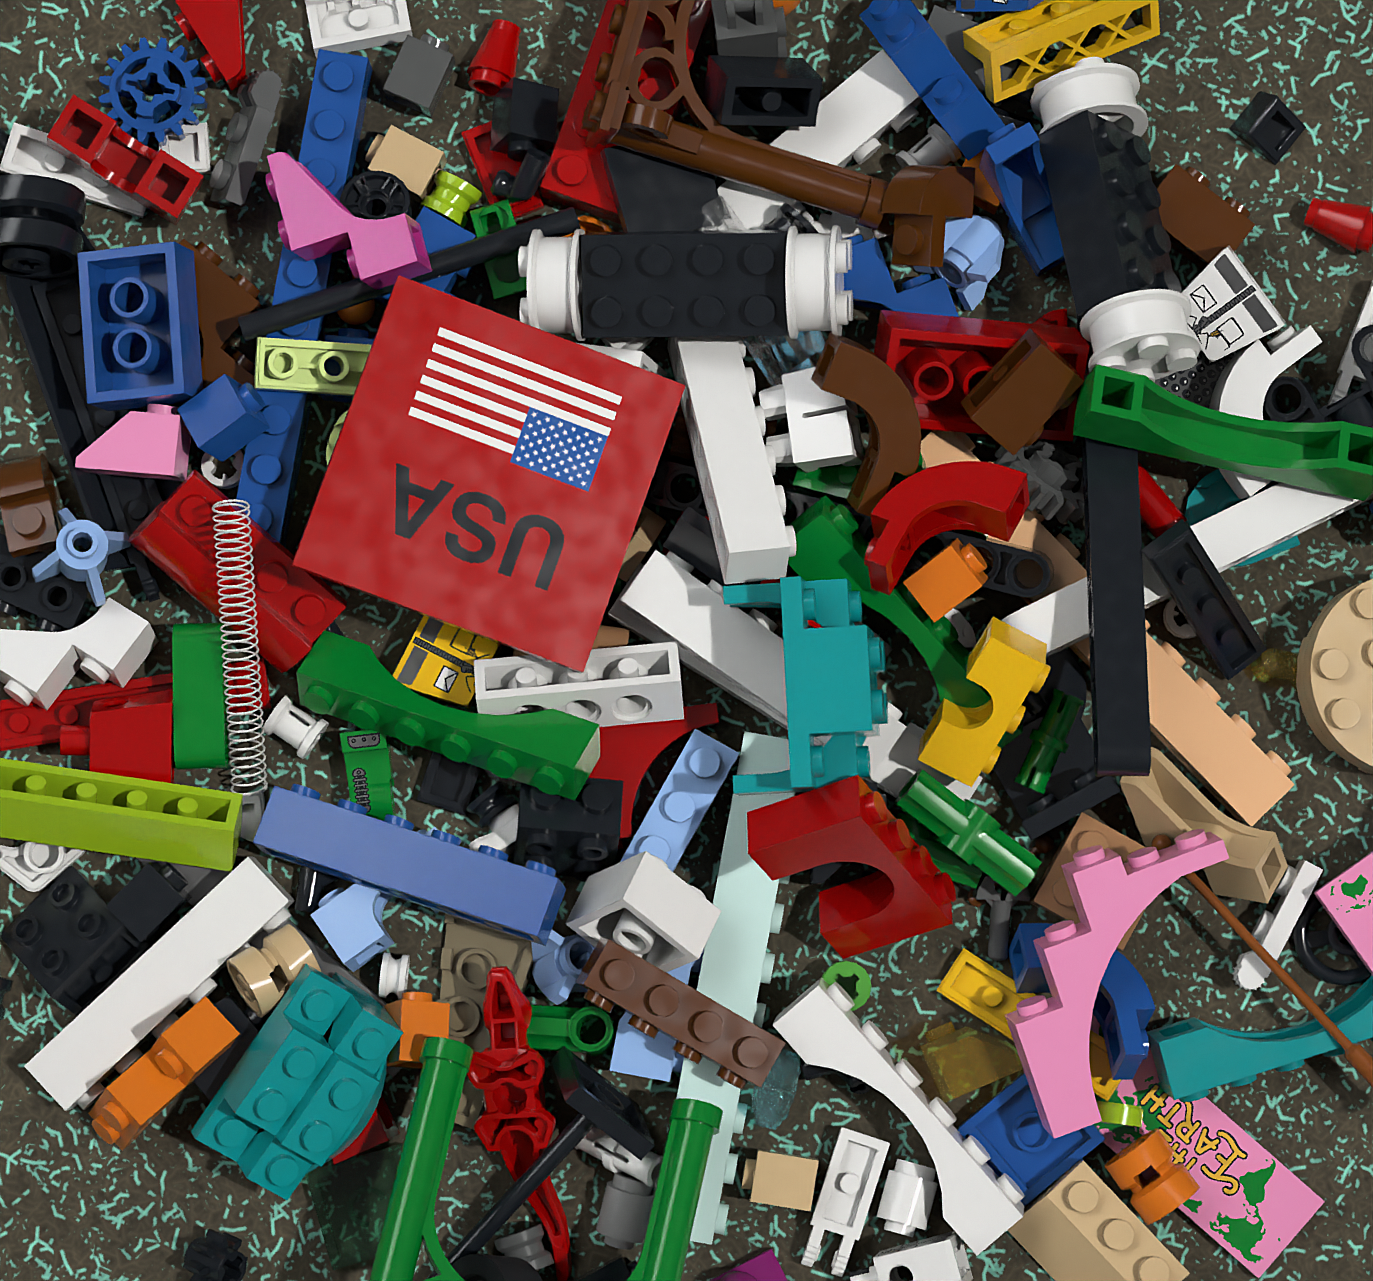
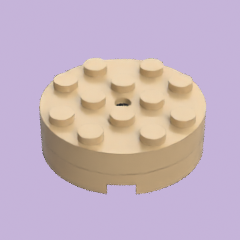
[1296,579,1373,774]

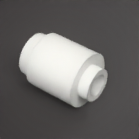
[876,1159,938,1237]

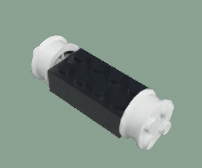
[1031,57,1201,382]
[518,225,853,341]

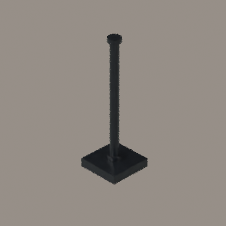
[425,1046,655,1280]

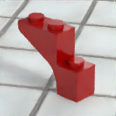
[173,0,246,91]

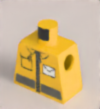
[392,616,502,709]

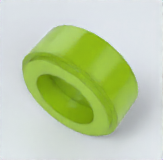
[1096,1101,1144,1128]

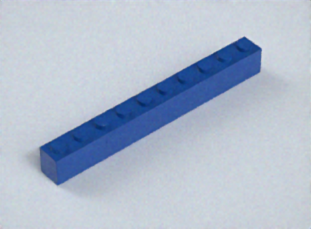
[236,49,372,547]

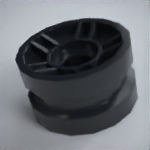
[340,171,412,220]

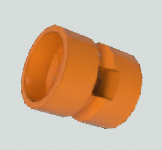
[1104,1128,1200,1225]

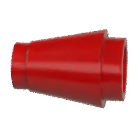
[467,19,521,97]
[1304,197,1373,254]

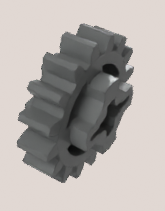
[994,439,1084,524]

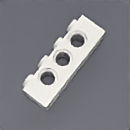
[474,641,684,727]

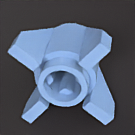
[913,215,1005,311]
[32,508,131,607]
[531,930,595,1005]

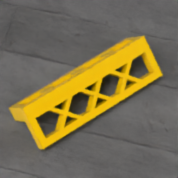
[963,0,1160,103]

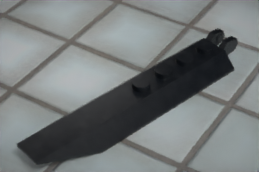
[6,228,184,603]

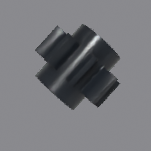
[183,1229,248,1281]

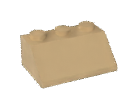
[1007,1159,1190,1281]

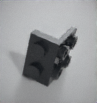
[513,778,623,882]

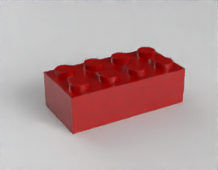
[874,310,1090,442]

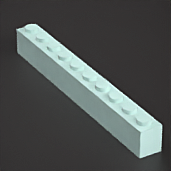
[676,731,795,1245]

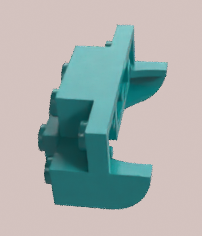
[191,964,403,1200]

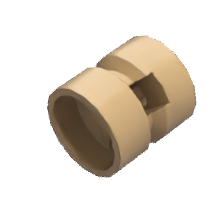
[226,924,321,1017]

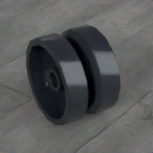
[0,174,86,279]

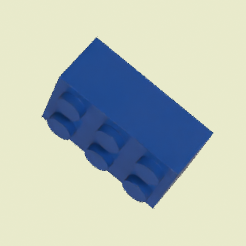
[77,242,203,411]

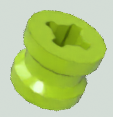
[420,170,482,228]

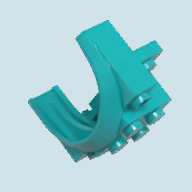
[723,576,888,796]

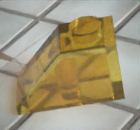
[918,1021,1023,1103]

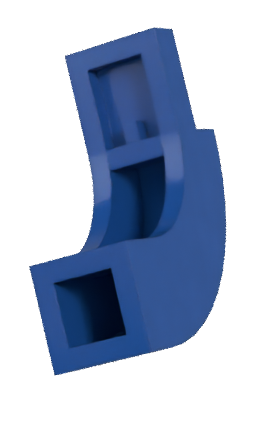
[1008,923,1155,1080]

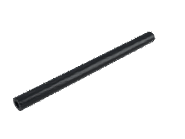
[237,206,581,342]

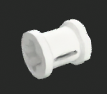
[261,694,329,759]

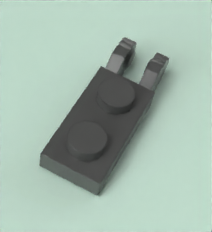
[210,69,283,207]

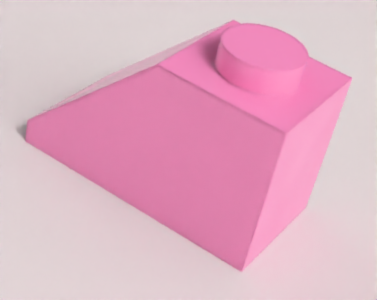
[75,404,191,481]

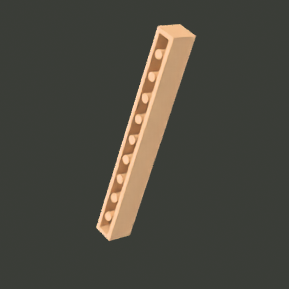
[920,430,1295,827]

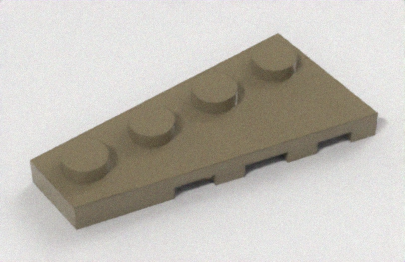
[437,913,533,1130]

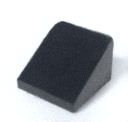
[1229,91,1306,165]

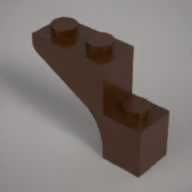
[179,238,264,389]

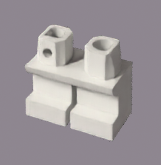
[759,367,864,473]

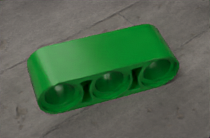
[172,622,229,770]

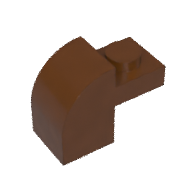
[881,165,975,267]
[0,453,60,558]

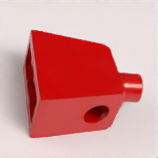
[60,690,175,784]

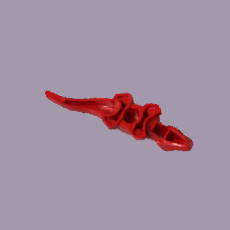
[466,966,572,1281]

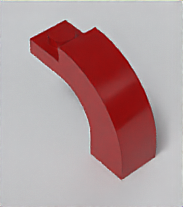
[864,461,1030,595]

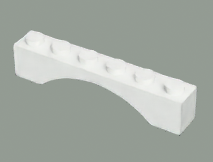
[773,977,1025,1256]

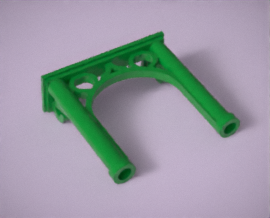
[369,1037,723,1281]

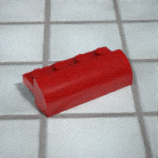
[128,469,347,673]

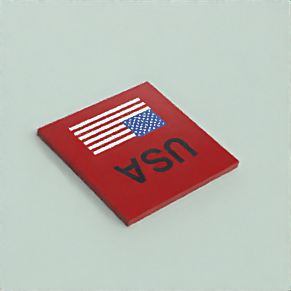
[291,275,686,673]

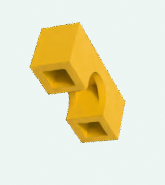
[917,617,1050,787]

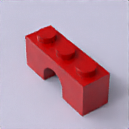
[47,94,204,226]

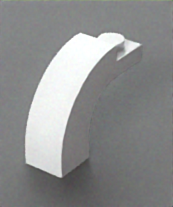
[1209,325,1322,499]

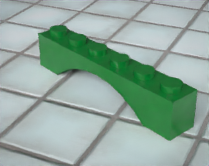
[1073,364,1373,501]
[787,495,1024,749]
[296,630,600,801]

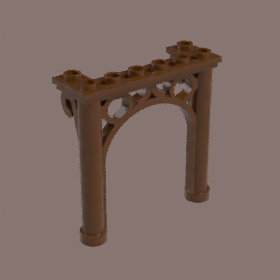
[581,0,890,230]

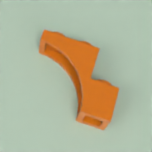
[88,996,240,1151]

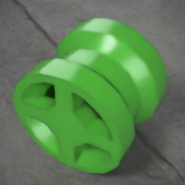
[822,961,872,1011]

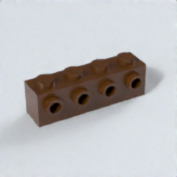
[575,938,786,1090]

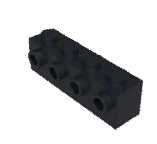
[0,533,103,632]

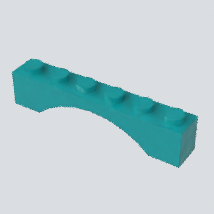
[1147,975,1373,1102]

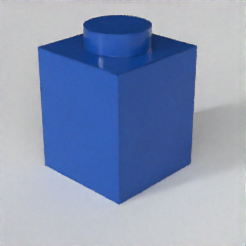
[177,374,270,462]

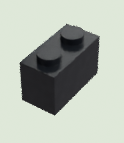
[702,55,823,127]

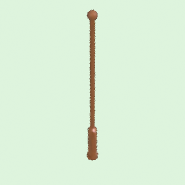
[1151,834,1373,1088]

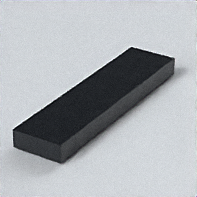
[1141,519,1268,680]

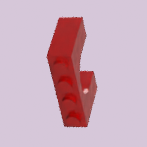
[747,775,956,959]

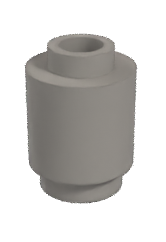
[596,1171,654,1250]

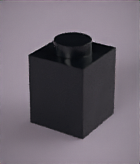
[490,77,559,162]

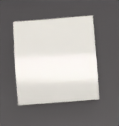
[304,0,413,58]

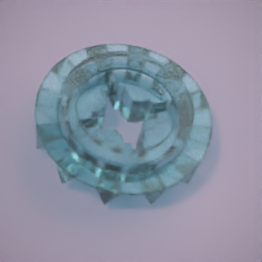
[752,1049,801,1130]

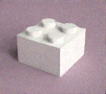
[565,851,721,972]

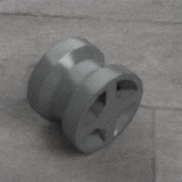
[494,1224,554,1270]

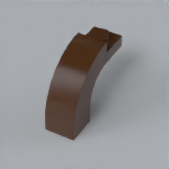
[811,332,921,517]

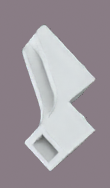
[0,597,159,711]

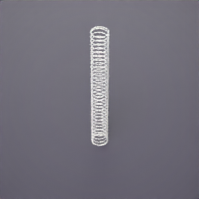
[212,499,268,796]

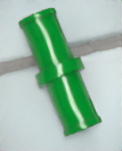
[1014,689,1084,795]

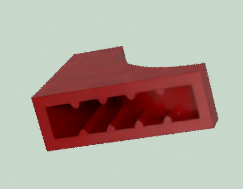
[588,703,719,850]

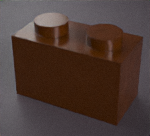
[1157,164,1256,270]
[960,328,1084,456]

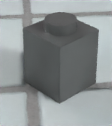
[383,34,456,118]

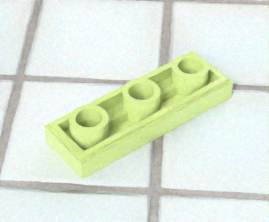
[254,337,372,396]

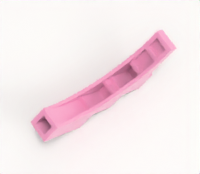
[1005,829,1229,1139]

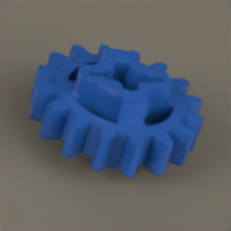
[98,37,208,146]

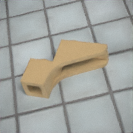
[1120,747,1288,904]

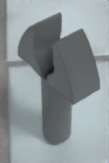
[972,873,1030,961]

